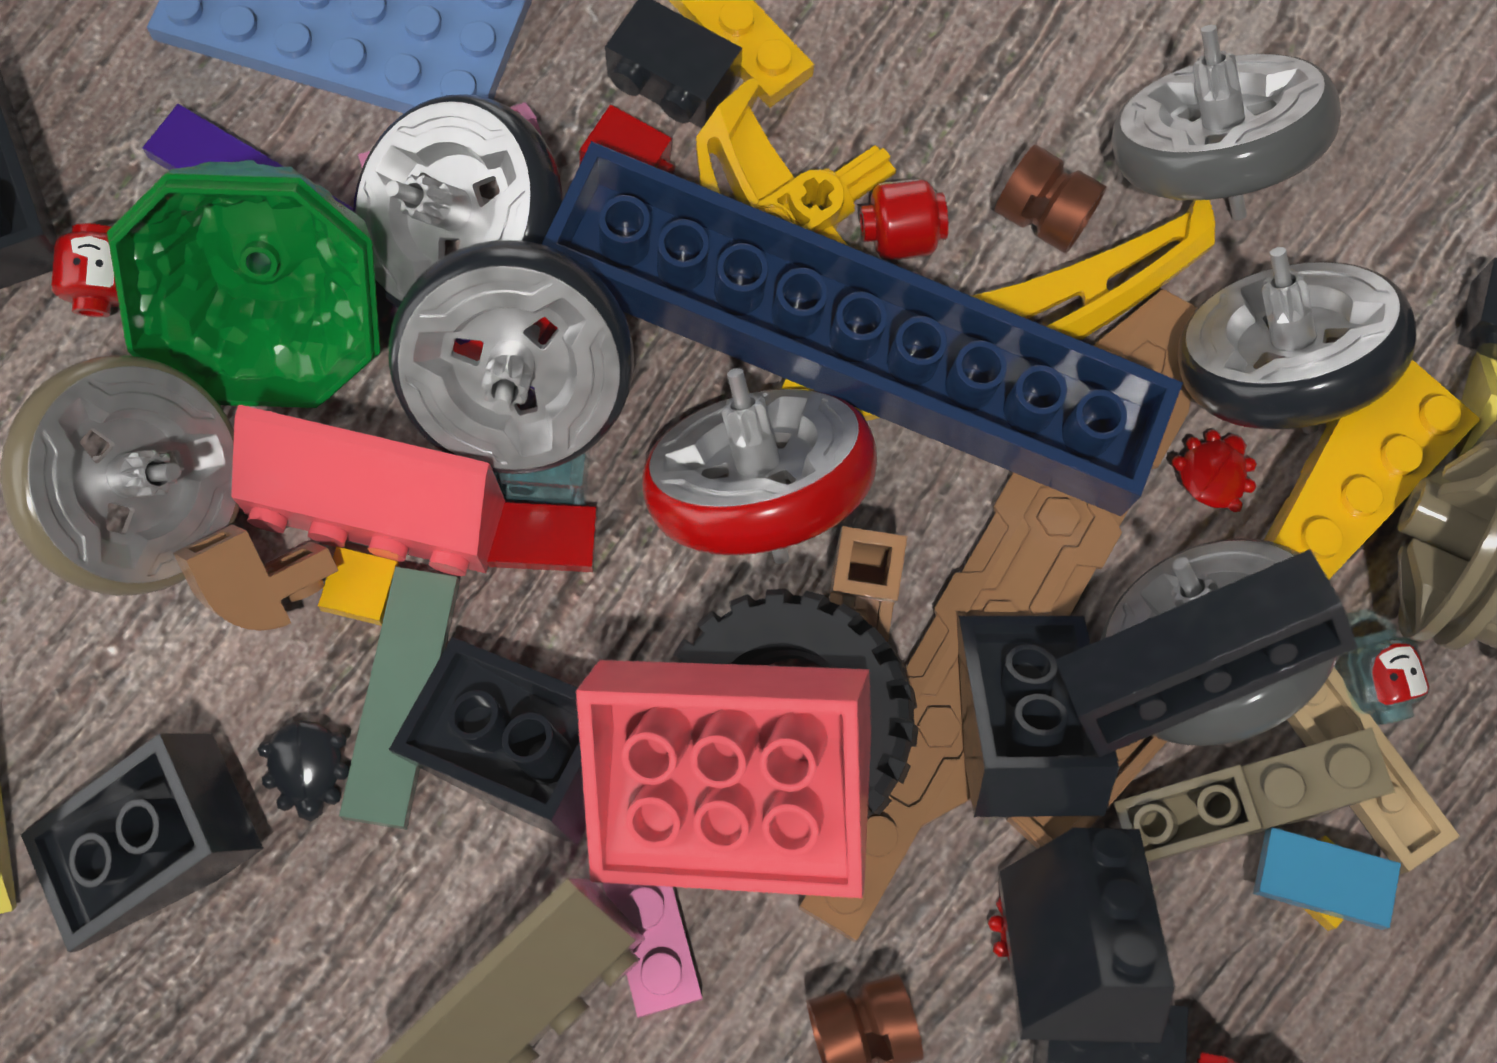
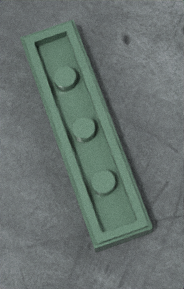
[339,567,460,830]

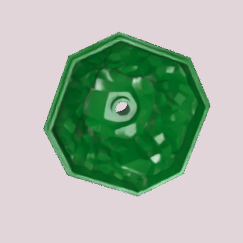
[107,160,380,408]

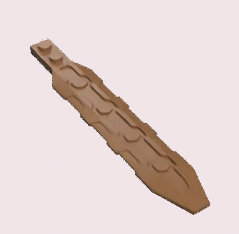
[798,289,1197,942]

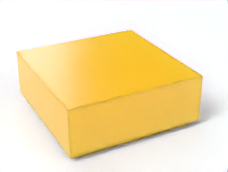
[318,547,400,626]

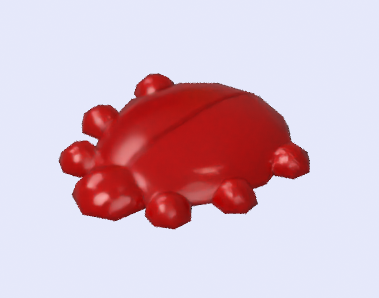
[1172,429,1257,513]

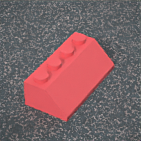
[231,404,506,576]

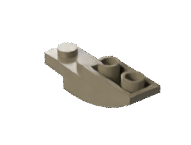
[1114,727,1395,863]

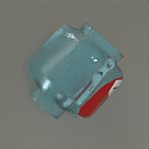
[1335,628,1430,725]

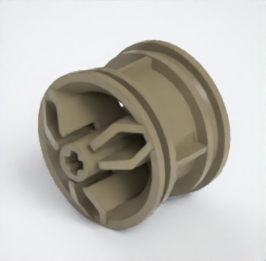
[1398,420,1497,650]

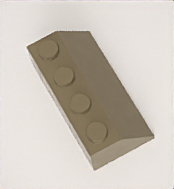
[374,878,645,1063]

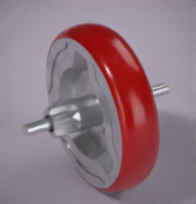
[642,368,877,564]

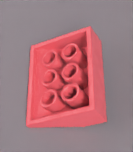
[576,660,871,898]

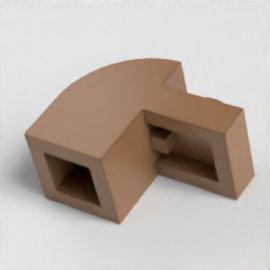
[173,524,339,631]
[829,526,907,643]

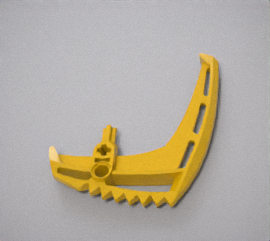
[696,78,1215,421]

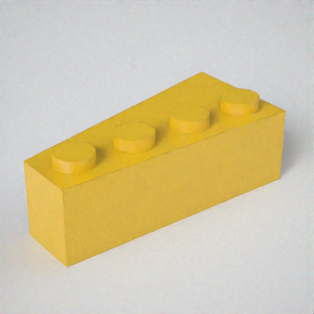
[1264,360,1480,580]

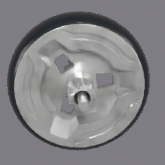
[353,94,563,308]
[388,240,634,474]
[1177,247,1417,434]

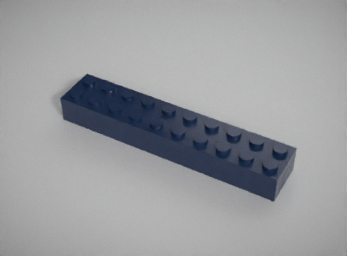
[542,141,1183,516]

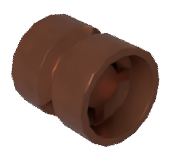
[995,144,1107,254]
[806,973,924,1063]

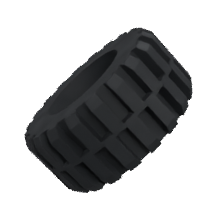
[673,588,919,818]

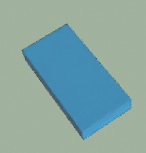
[1253,827,1401,930]

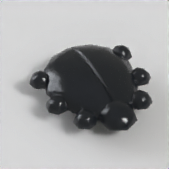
[257,720,349,821]

